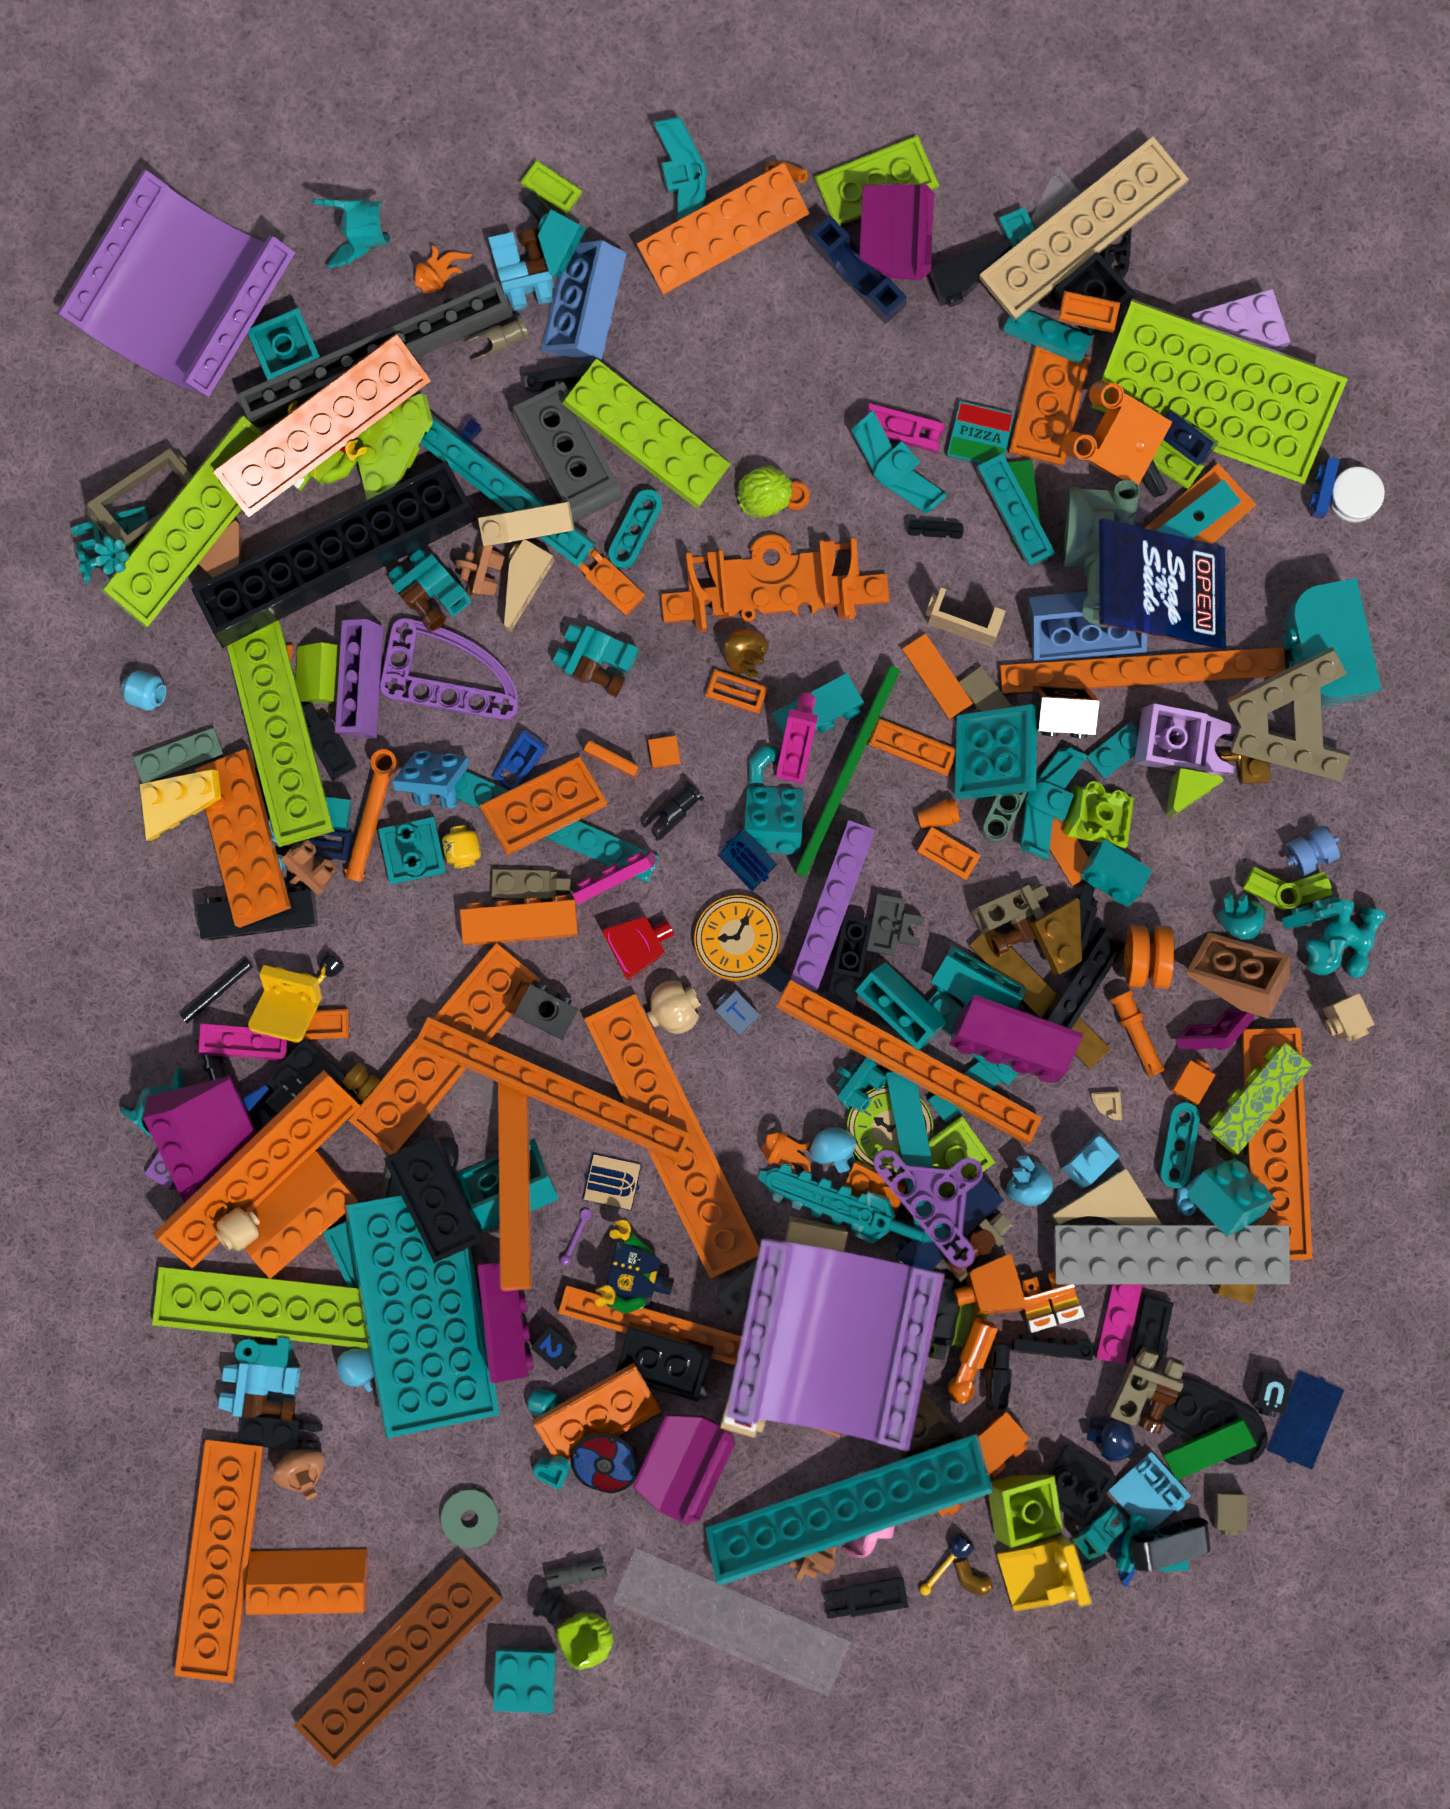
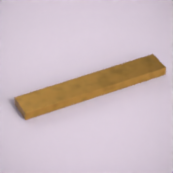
[969,930,1111,1070]

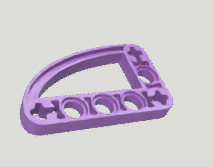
[380,618,519,721]

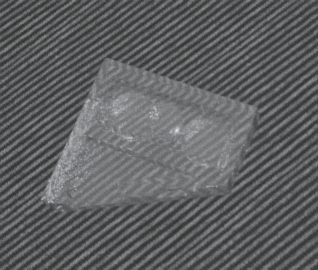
[1031,166,1081,230]

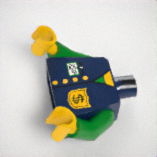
[595,1220,674,1314]

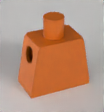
[953,1254,1027,1315]

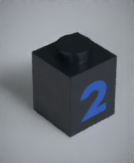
[531,1325,577,1371]

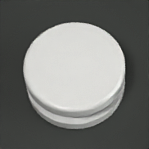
[1329,467,1385,522]

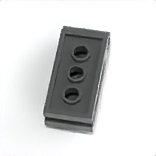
[512,382,622,523]

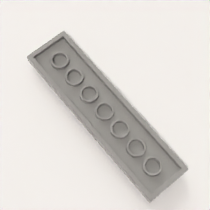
[1054,1225,1290,1284]

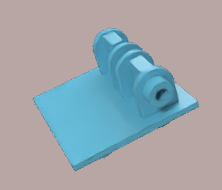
[1109,1452,1191,1532]

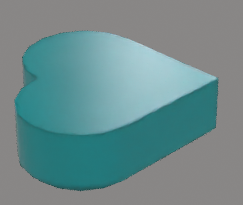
[533,1456,571,1490]

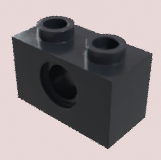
[506,979,578,1040]

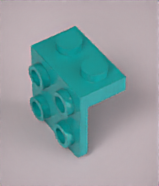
[743,786,804,855]

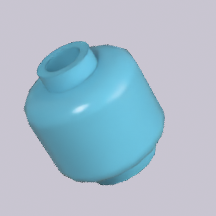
[122,670,166,711]

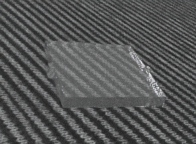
[451,1069,498,1111]

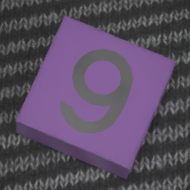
[145,1152,174,1190]

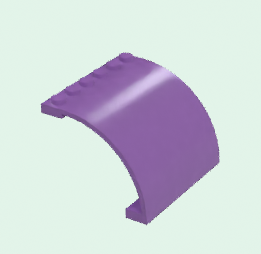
[56,170,295,397]
[726,1239,944,1450]

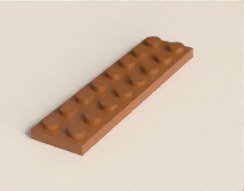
[294,1556,503,1768]

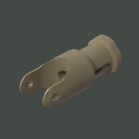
[463,315,530,360]

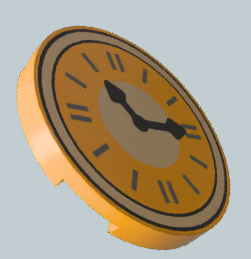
[694,895,781,981]

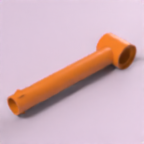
[344,749,400,882]

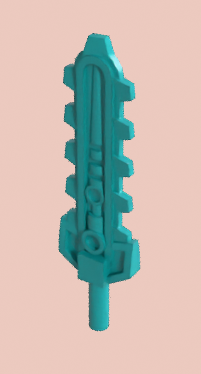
[758,1163,926,1243]

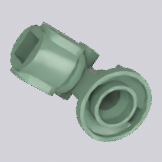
[1063,480,1140,628]

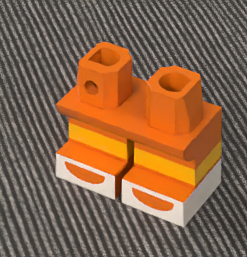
[1021,1271,1085,1333]

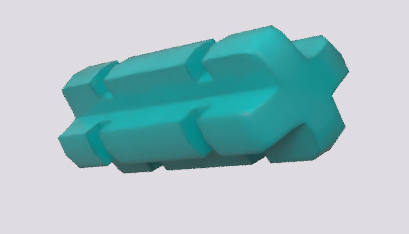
[1116,1514,1147,1572]

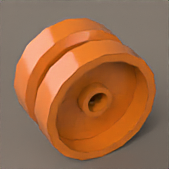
[1124,924,1174,989]

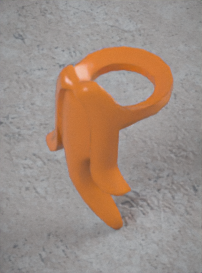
[415,246,472,294]
[761,1131,811,1173]

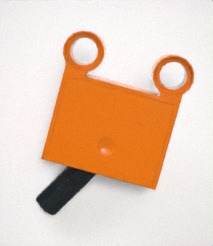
[1062,381,1172,497]

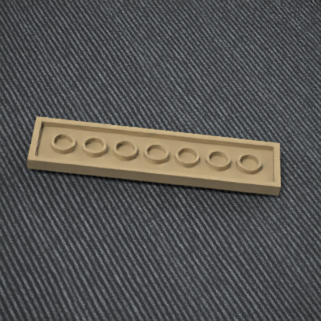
[979,137,1189,321]

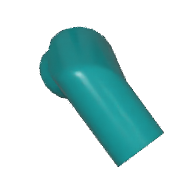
[749,745,778,784]

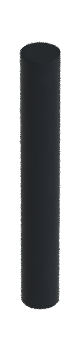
[180,959,253,1024]

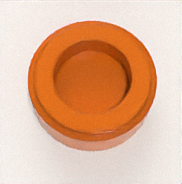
[787,481,810,511]

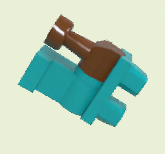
[389,549,472,632]
[553,624,639,698]

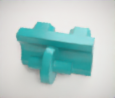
[836,1058,887,1113]

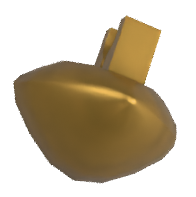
[724,629,769,677]

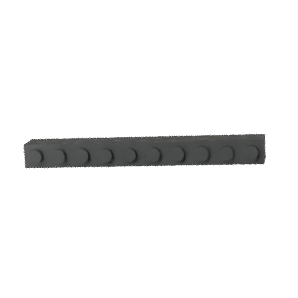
[238,280,513,428]

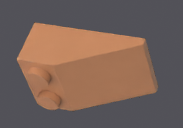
[1186,932,1290,1018]

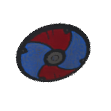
[570,1433,640,1493]

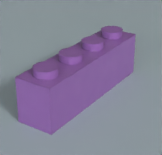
[335,619,383,739]

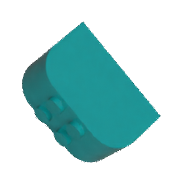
[1282,578,1382,707]

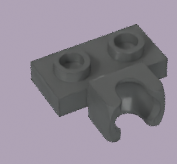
[867,894,924,956]

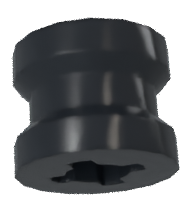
[532,1588,566,1625]

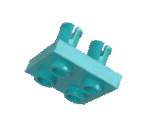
[378,817,447,886]

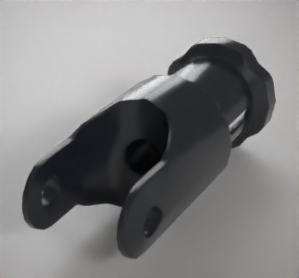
[643,780,705,841]
[985,1343,1013,1410]

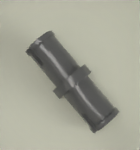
[546,1558,607,1589]

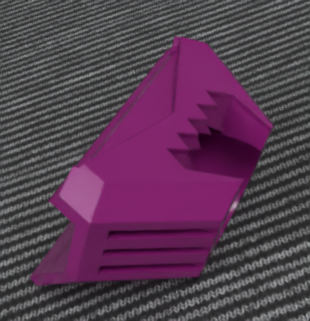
[859,183,935,280]
[632,1414,736,1525]

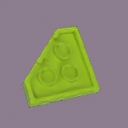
[353,393,433,500]

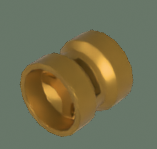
[341,1062,382,1102]

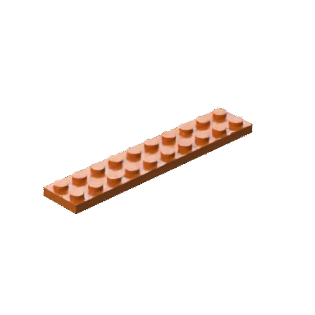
[584,994,760,1279]

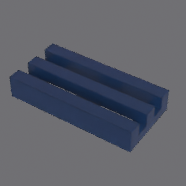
[292,830,353,861]

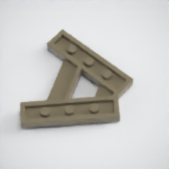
[1227,646,1350,782]

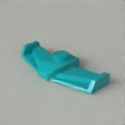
[653,116,708,220]
[851,410,948,514]
[1020,747,1088,861]

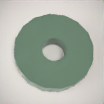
[441,1489,499,1548]

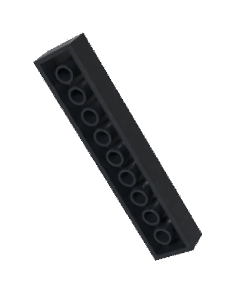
[191,460,476,648]

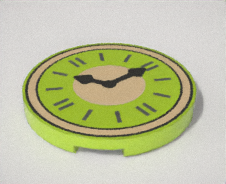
[847,1085,933,1172]

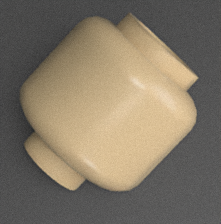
[215,1208,260,1251]

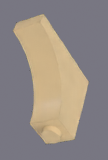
[1050,1169,1162,1225]

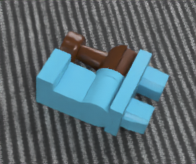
[488,229,554,311]
[218,1363,301,1422]

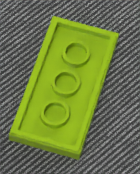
[814,135,939,227]

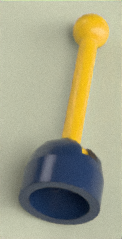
[919,1532,975,1595]

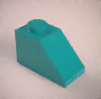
[538,210,586,279]

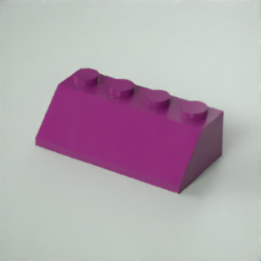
[949,995,1083,1083]
[478,1262,534,1383]

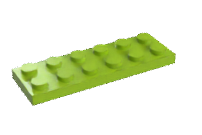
[562,358,731,509]

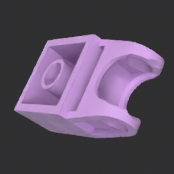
[1134,704,1238,775]

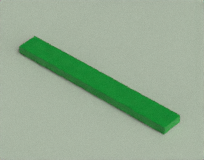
[796,666,900,879]

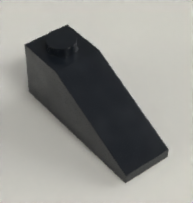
[929,239,1011,307]

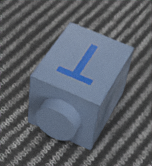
[715,991,760,1036]

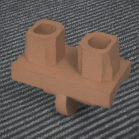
[454,545,504,597]
[280,840,336,895]
[788,1546,837,1582]

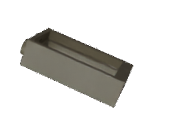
[87,449,192,550]

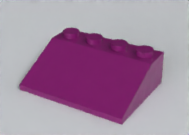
[143,1076,257,1203]

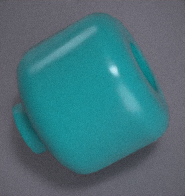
[527,1387,559,1417]

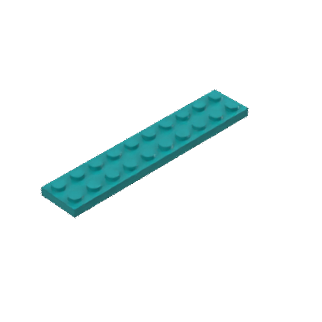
[705,1434,993,1586]

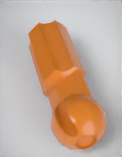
[947,1317,998,1404]

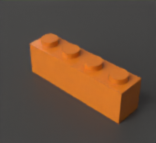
[460,895,579,946]
[938,1410,1030,1517]

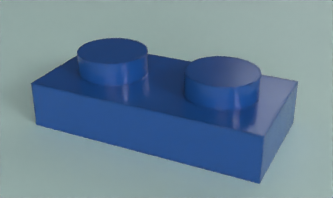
[1308,457,1340,519]

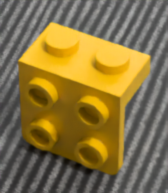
[248,965,322,1042]

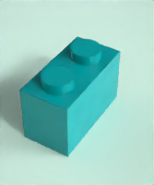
[1080,839,1152,907]

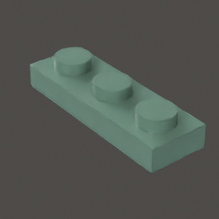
[133,728,224,784]

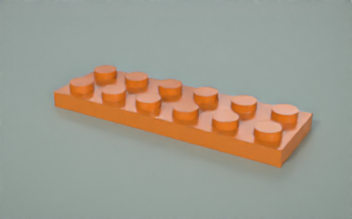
[636,163,810,294]
[195,749,291,928]

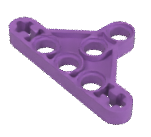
[874,1150,983,1268]

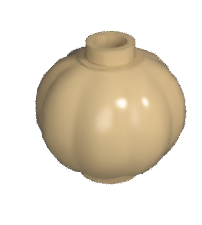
[647,980,702,1034]

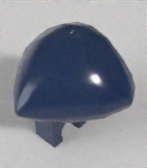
[1087,1417,1135,1462]

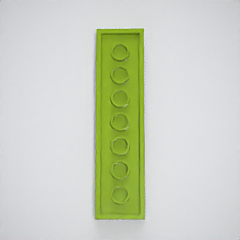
[101,416,262,627]
[227,620,335,847]
[152,1267,369,1349]

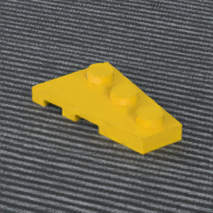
[140,770,221,841]

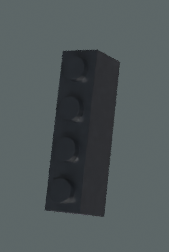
[197,886,318,941]

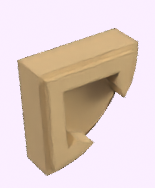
[1091,1091,1122,1120]

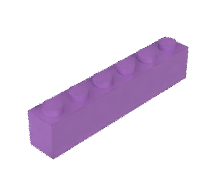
[790,820,875,994]

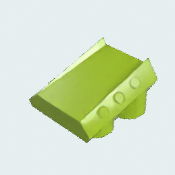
[1063,781,1134,848]

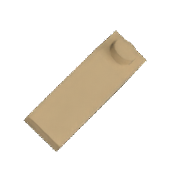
[478,502,574,546]
[504,539,554,633]

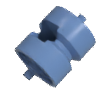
[1286,825,1340,876]

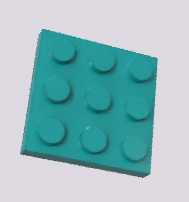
[955,704,1038,800]

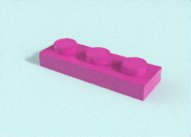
[572,851,657,904]
[198,1024,287,1061]
[1095,1284,1143,1365]

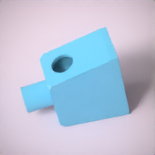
[1061,1131,1120,1189]

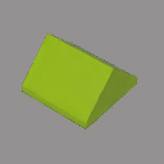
[296,642,340,704]
[1166,768,1224,819]

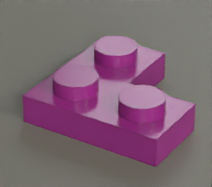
[1176,1009,1254,1051]

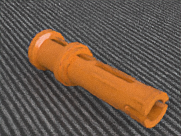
[1109,990,1165,1077]

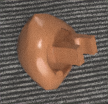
[273,1449,325,1501]

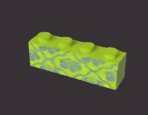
[1207,1043,1313,1154]

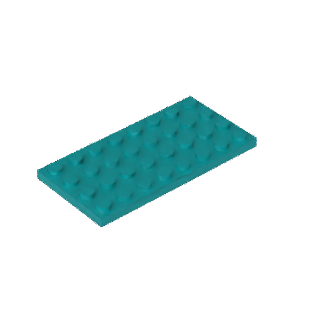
[345,1196,500,1438]

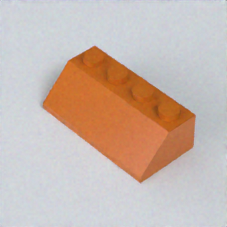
[246,1549,368,1615]

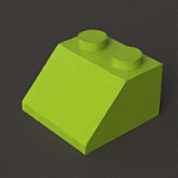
[988,1475,1063,1548]

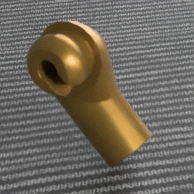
[954,1559,993,1596]

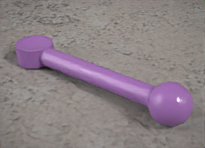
[560,1209,592,1266]

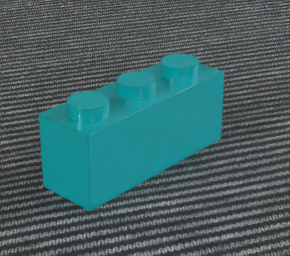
[772,673,864,739]
[931,945,1027,1009]
[855,962,948,1051]

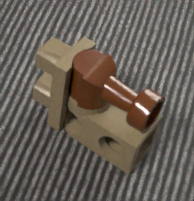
[971,884,1054,957]
[941,1213,1013,1281]
[1108,1346,1184,1434]

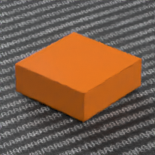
[648,735,681,769]

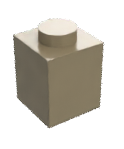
[1214,1492,1247,1536]

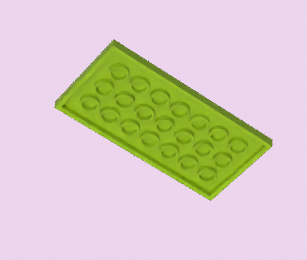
[1091,299,1348,484]

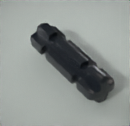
[908,519,964,539]

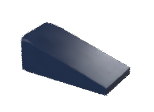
[1163,409,1219,466]

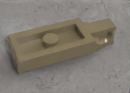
[492,869,572,900]

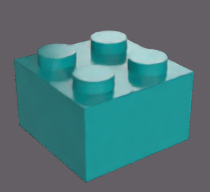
[248,308,321,380]
[1186,1158,1276,1236]
[493,1646,557,1714]

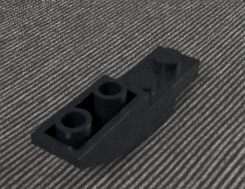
[827,916,873,1014]

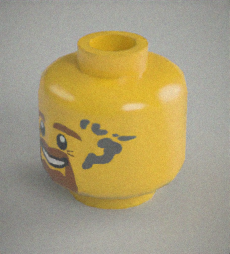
[442,825,481,869]

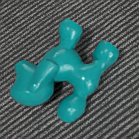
[1306,897,1386,978]

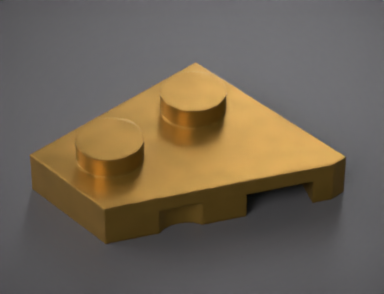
[1030,898,1082,975]

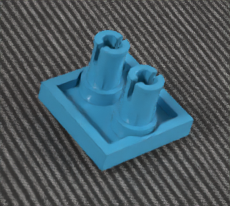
[393,751,469,808]

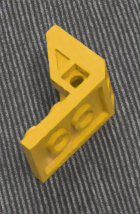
[996,1534,1091,1611]

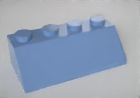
[541,240,626,361]
[1029,586,1148,663]

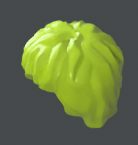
[738,466,793,519]
[556,1612,614,1670]

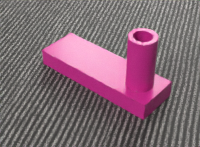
[776,693,818,784]

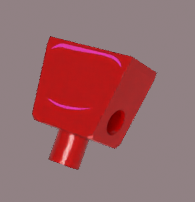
[602,917,675,981]

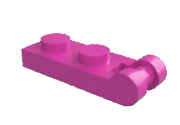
[866,403,945,453]

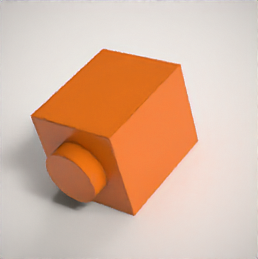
[1170,1059,1215,1106]

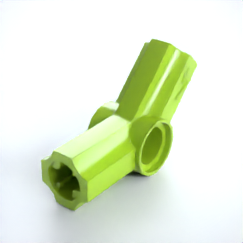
[1242,867,1333,911]

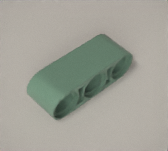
[982,792,1027,843]

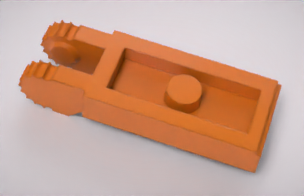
[572,548,646,617]

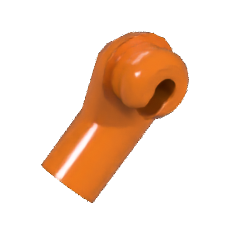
[765,161,808,183]

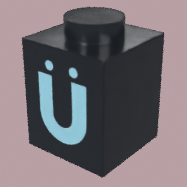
[1252,1371,1293,1417]

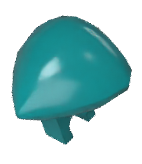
[1217,892,1266,940]

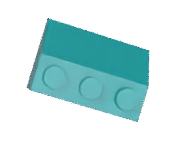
[456,1140,559,1232]

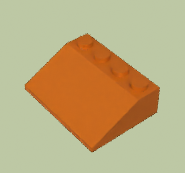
[244,1149,361,1279]

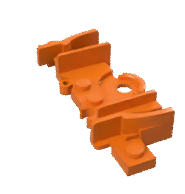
[661,534,890,633]

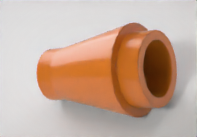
[917,798,961,828]

